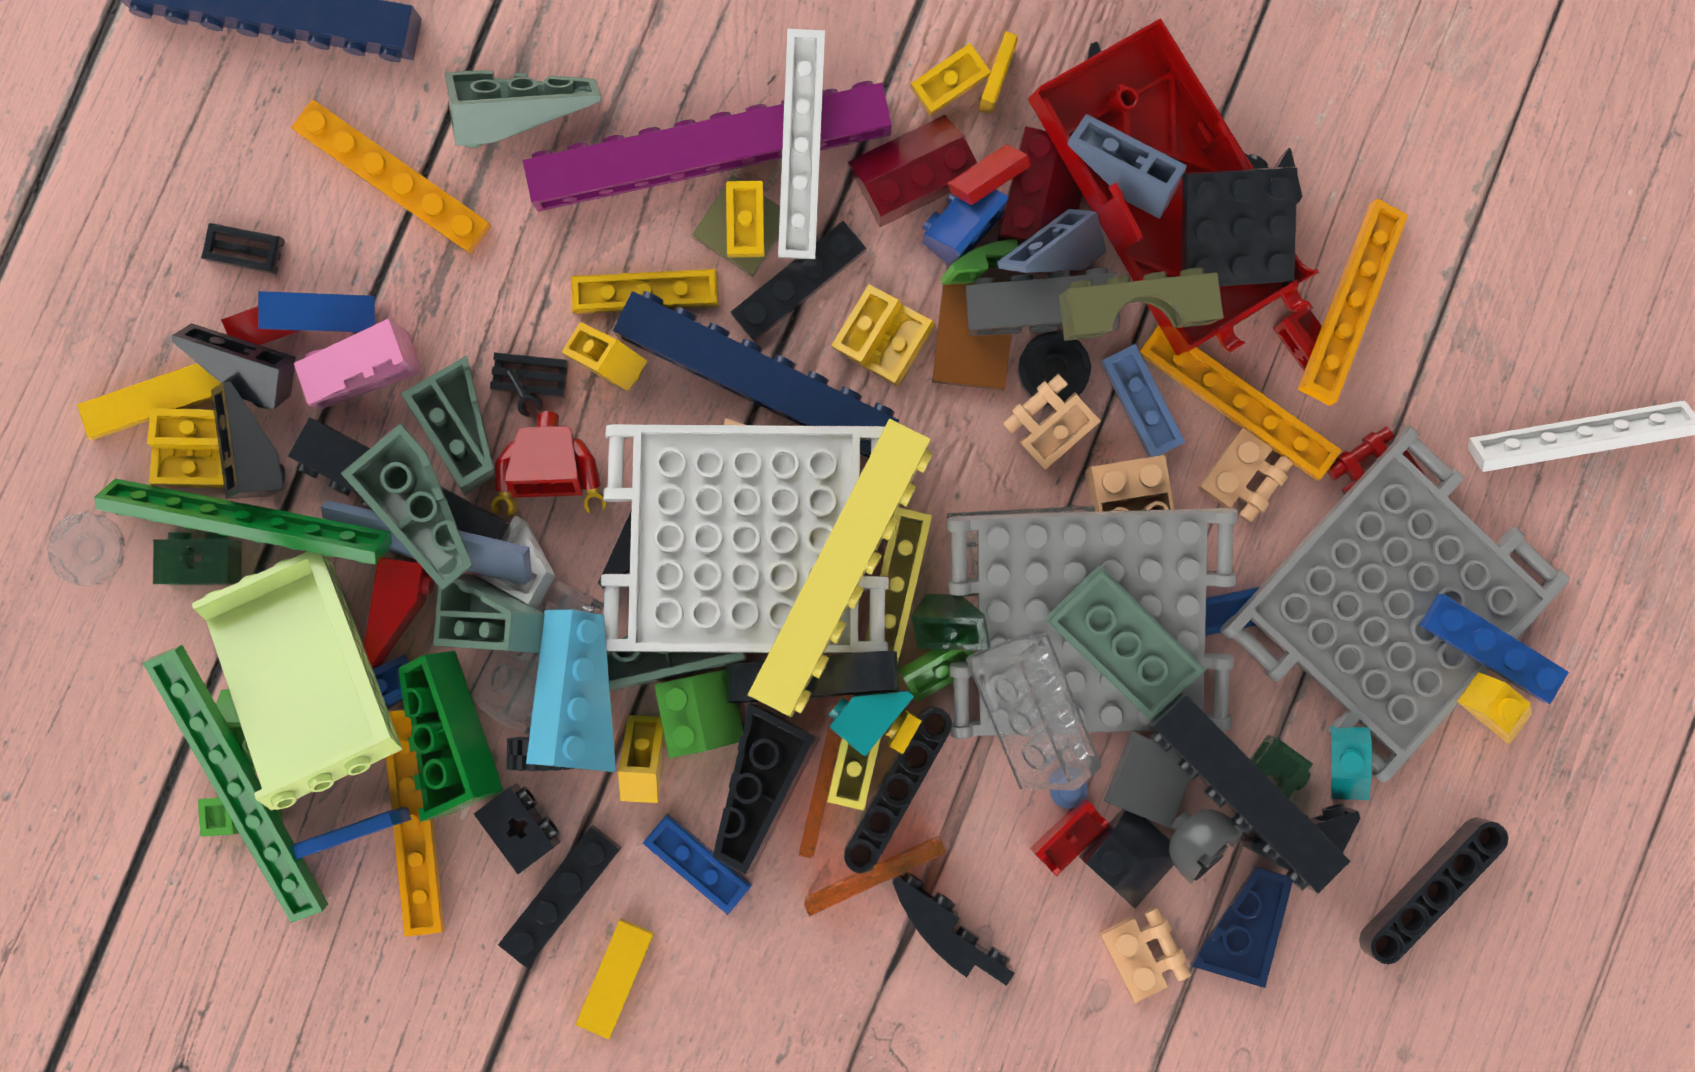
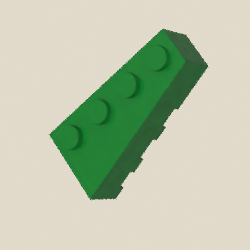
[398,650,504,822]

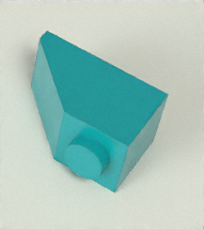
[828,690,914,756]
[1331,726,1372,801]

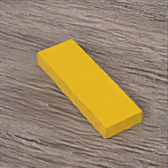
[575,918,655,1040]

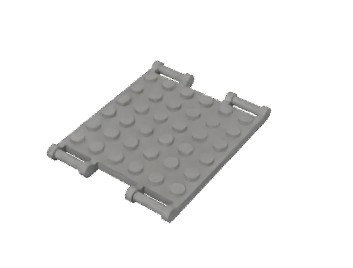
[1220,425,1570,783]
[948,508,1238,739]

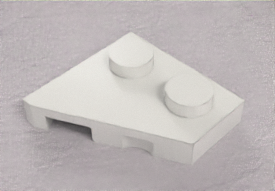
[480,515,555,609]

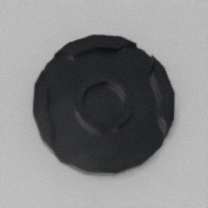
[1017,332,1092,406]

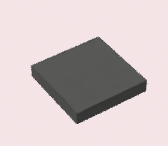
[1103,731,1191,828]

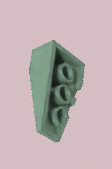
[445,70,601,148]
[341,424,473,590]

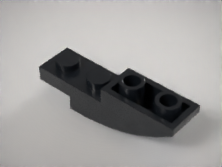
[891,871,1015,986]

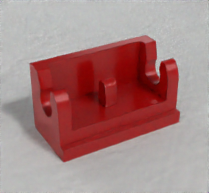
[1273,302,1322,371]
[1030,799,1110,877]

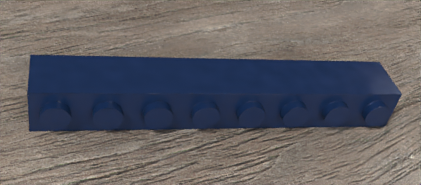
[120,0,422,62]
[612,291,899,459]

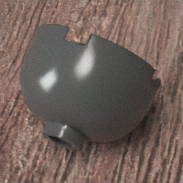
[1169,809,1243,883]

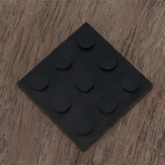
[1182,166,1298,286]

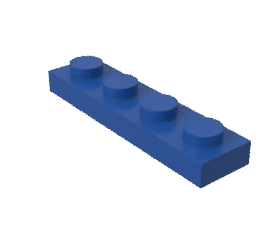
[1419,594,1569,704]

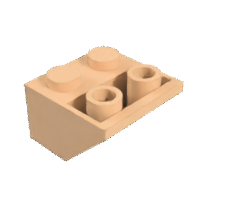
[1085,455,1175,512]

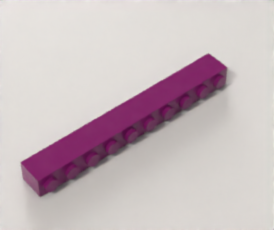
[522,81,892,212]

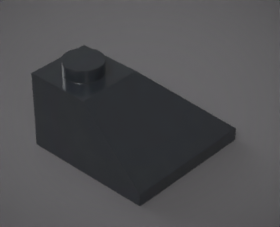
[1079,809,1174,908]

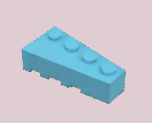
[526,609,616,772]

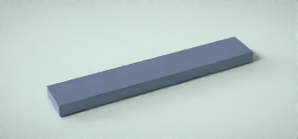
[321,500,532,585]

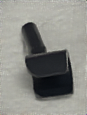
[506,368,544,417]

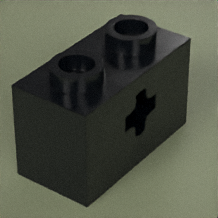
[474,783,561,874]

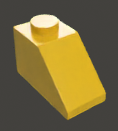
[561,322,647,392]
[1457,672,1532,744]
[618,715,664,803]

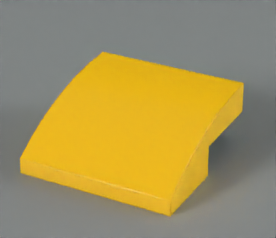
[831,284,935,387]
[147,408,224,488]

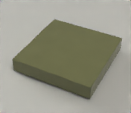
[692,175,780,277]

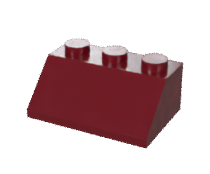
[848,115,977,227]
[997,126,1082,246]

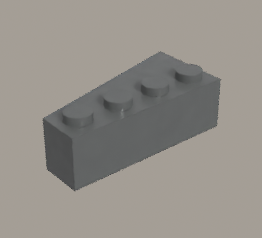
[966,268,1120,336]

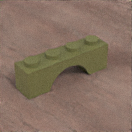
[1059,268,1223,341]

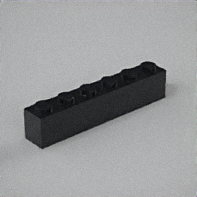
[288,417,510,540]
[1148,694,1351,894]

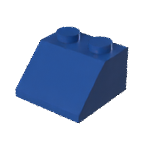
[922,190,1009,266]

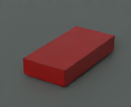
[948,144,1031,205]

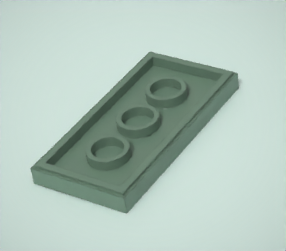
[1045,565,1206,721]

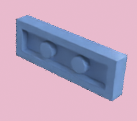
[1101,344,1185,457]

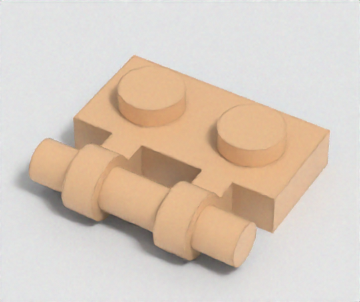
[1003,373,1101,470]
[1198,428,1293,523]
[1099,906,1191,1003]

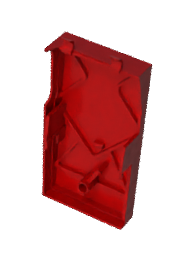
[1028,18,1319,356]

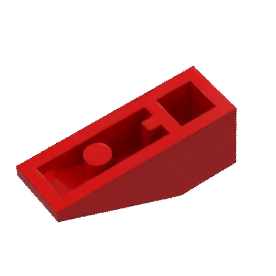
[364,558,435,669]

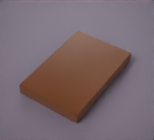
[932,277,1011,391]

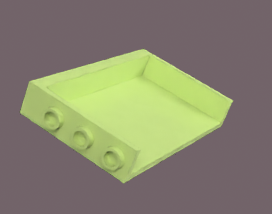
[192,551,403,811]

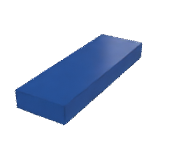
[258,291,375,332]
[292,806,411,859]
[642,813,752,915]

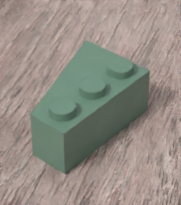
[401,356,495,495]
[433,574,544,653]

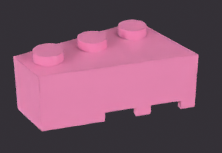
[294,318,423,410]

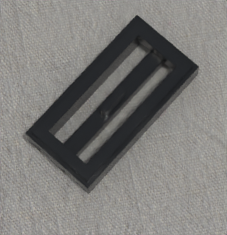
[201,223,284,275]
[490,352,569,398]

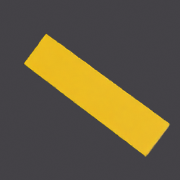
[571,269,719,314]
[76,363,221,440]

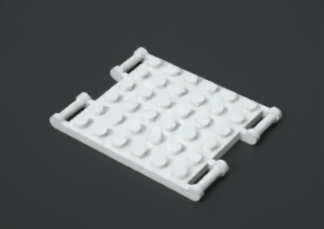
[601,424,889,654]

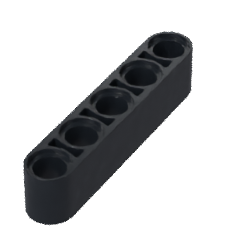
[726,651,899,703]
[844,706,952,874]
[1359,817,1509,964]

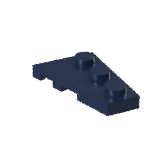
[1190,866,1293,988]

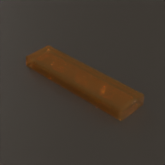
[798,706,841,858]
[804,836,946,917]

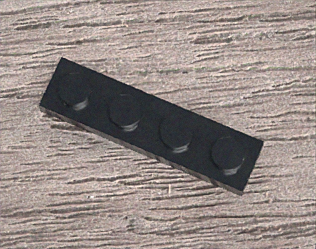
[730,221,866,342]
[498,825,622,968]

